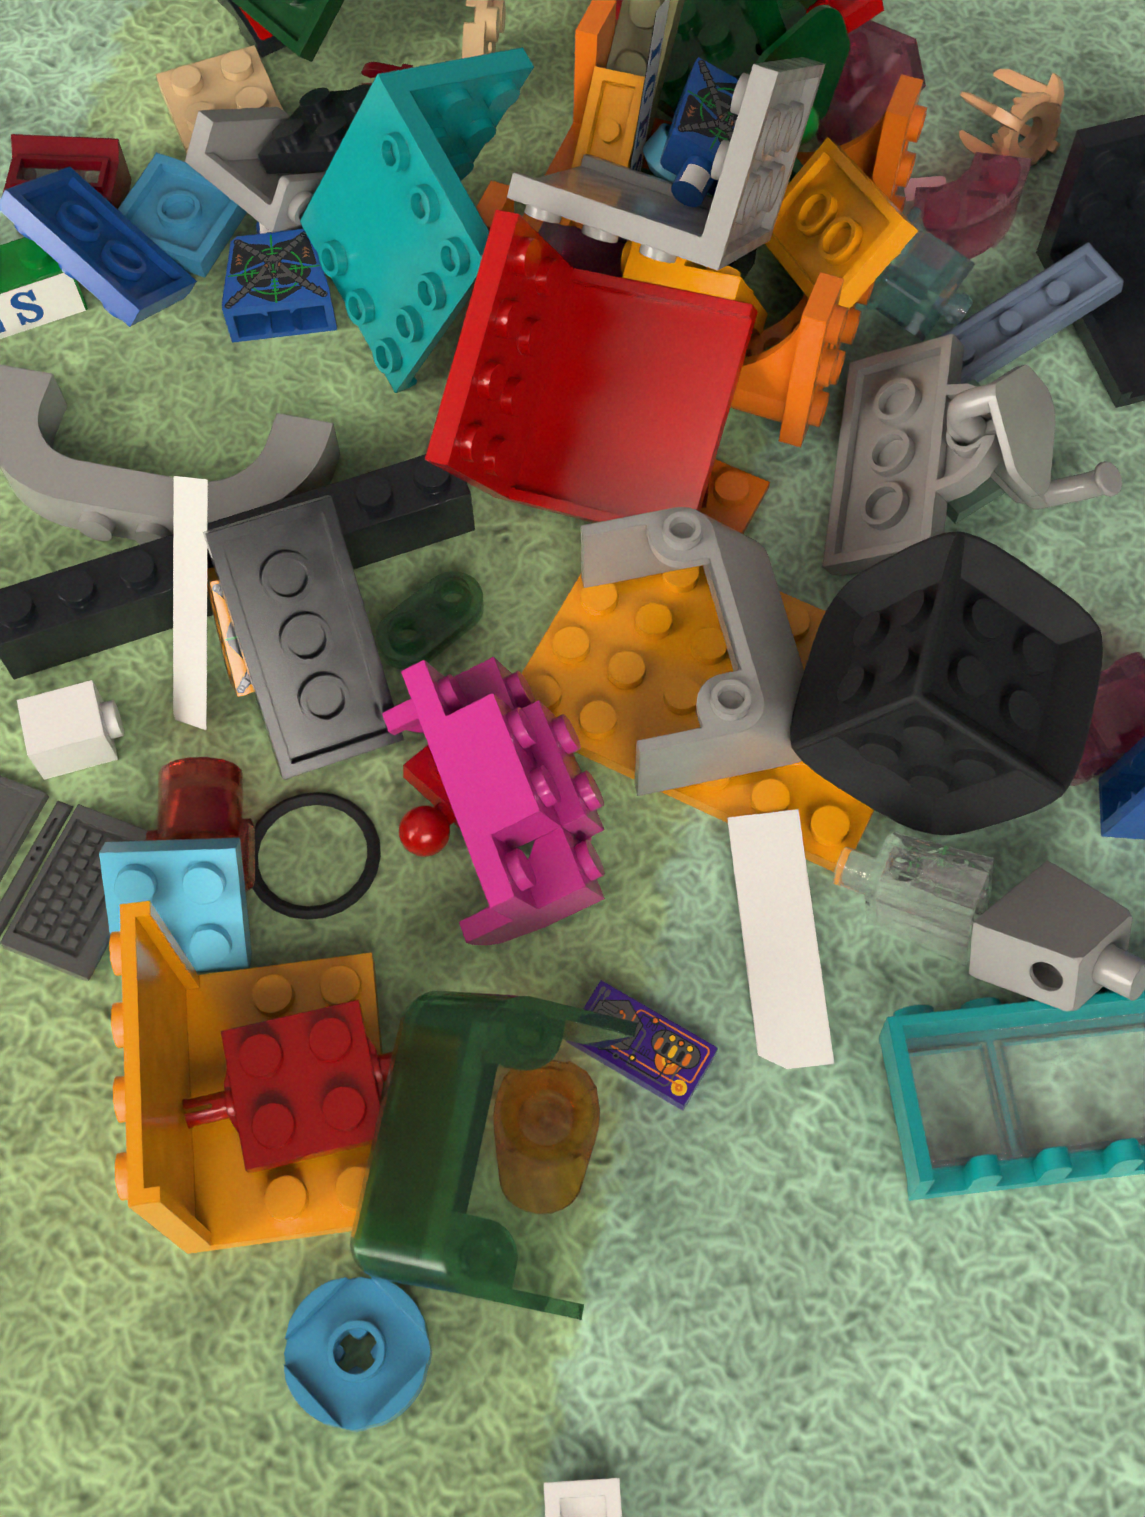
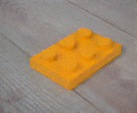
[765,137,919,309]

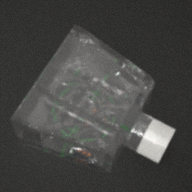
[833,832,994,967]

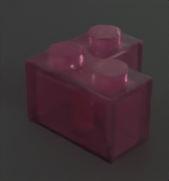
[816,20,926,146]

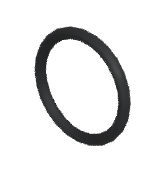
[245,792,381,920]

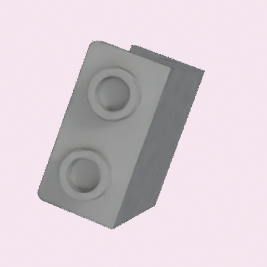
[185,107,325,233]

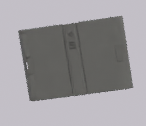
[0,776,165,981]

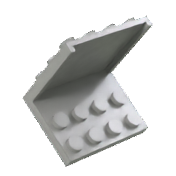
[507,57,825,270]

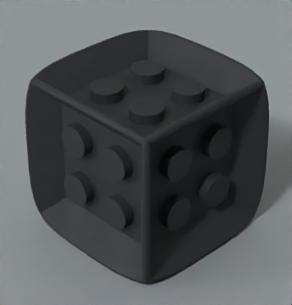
[791,531,1103,835]

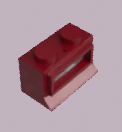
[2,134,132,209]

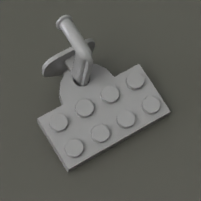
[822,334,1122,576]

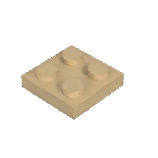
[156,45,283,155]

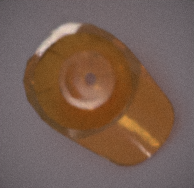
[493,1057,600,1215]

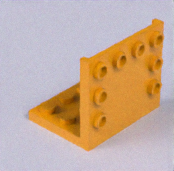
[109,901,398,1254]

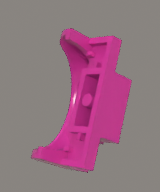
[382,657,605,945]

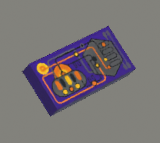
[566,980,718,1111]

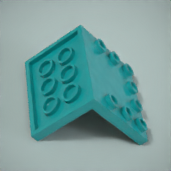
[300,47,534,393]

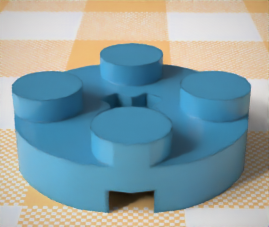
[283,1277,432,1432]

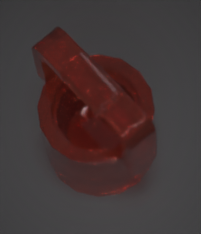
[146,757,255,892]

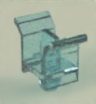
[856,207,976,342]

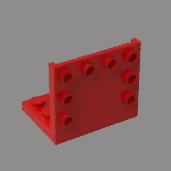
[425,209,758,523]

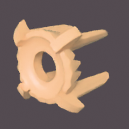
[959,69,1064,184]

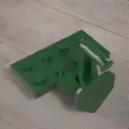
[658,0,850,121]

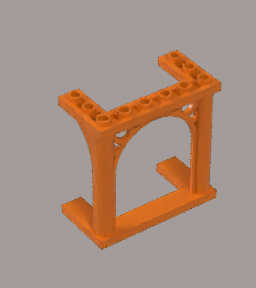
[476,0,928,448]

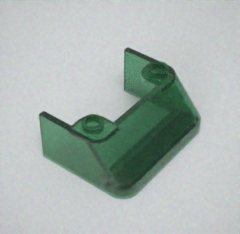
[350,990,637,1320]

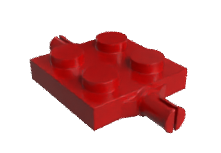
[183,999,425,1173]

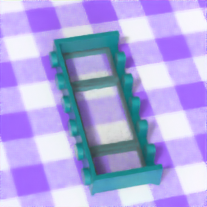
[878,987,1145,1201]

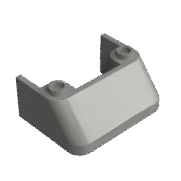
[581,507,804,796]

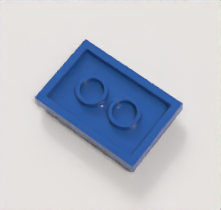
[0,167,197,327]

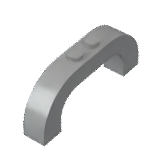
[0,365,340,544]

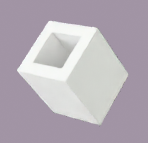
[17,680,124,780]

